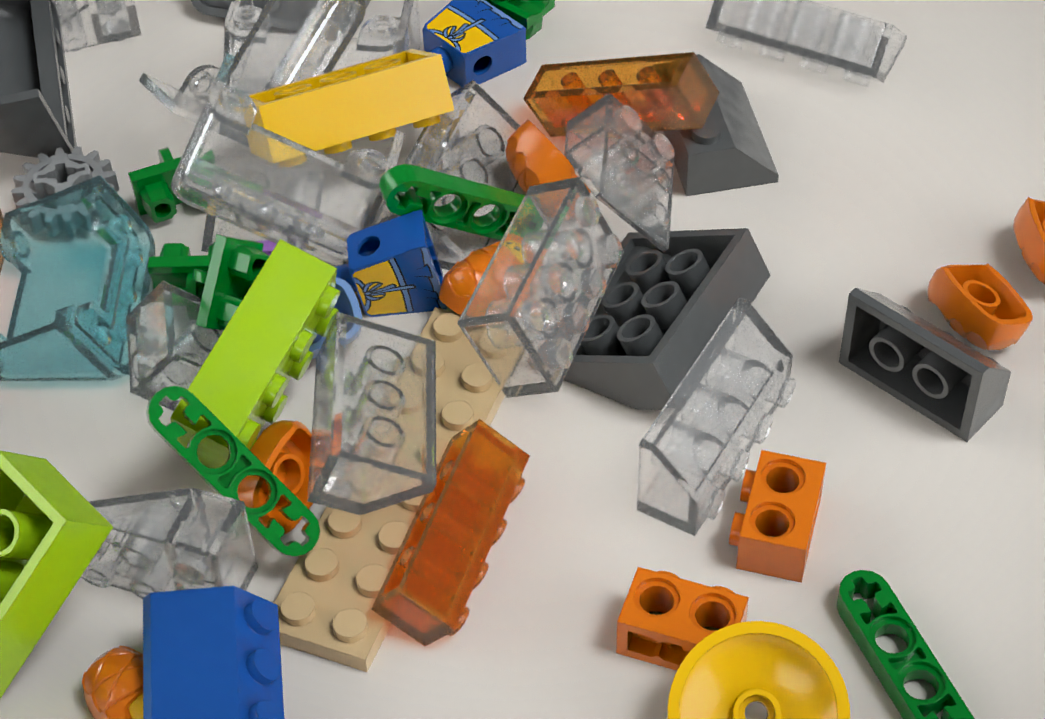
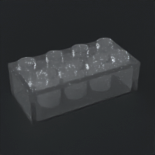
[457,177,624,398]

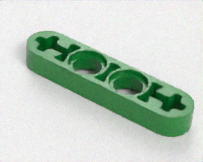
[379,164,547,243]
[146,386,320,556]
[837,570,975,719]

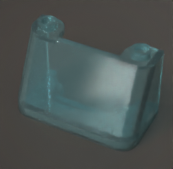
[0,175,155,381]

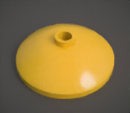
[667,621,850,719]

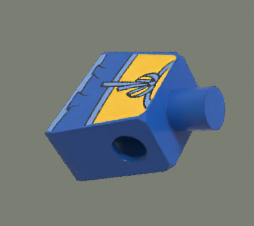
[422,0,527,89]
[334,210,447,317]

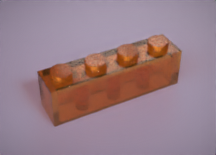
[523,52,720,137]
[371,419,530,646]

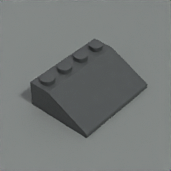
[531,228,771,411]

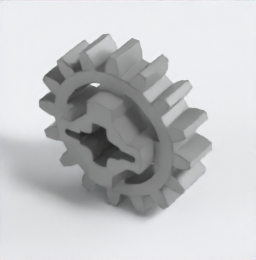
[11,146,119,235]

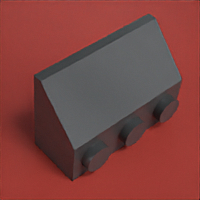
[653,54,779,196]
[839,288,1011,442]

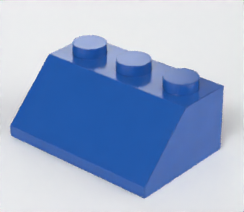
[143,585,285,719]

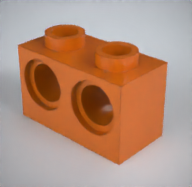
[729,450,826,583]
[616,567,749,670]

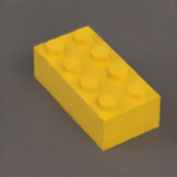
[236,49,454,168]

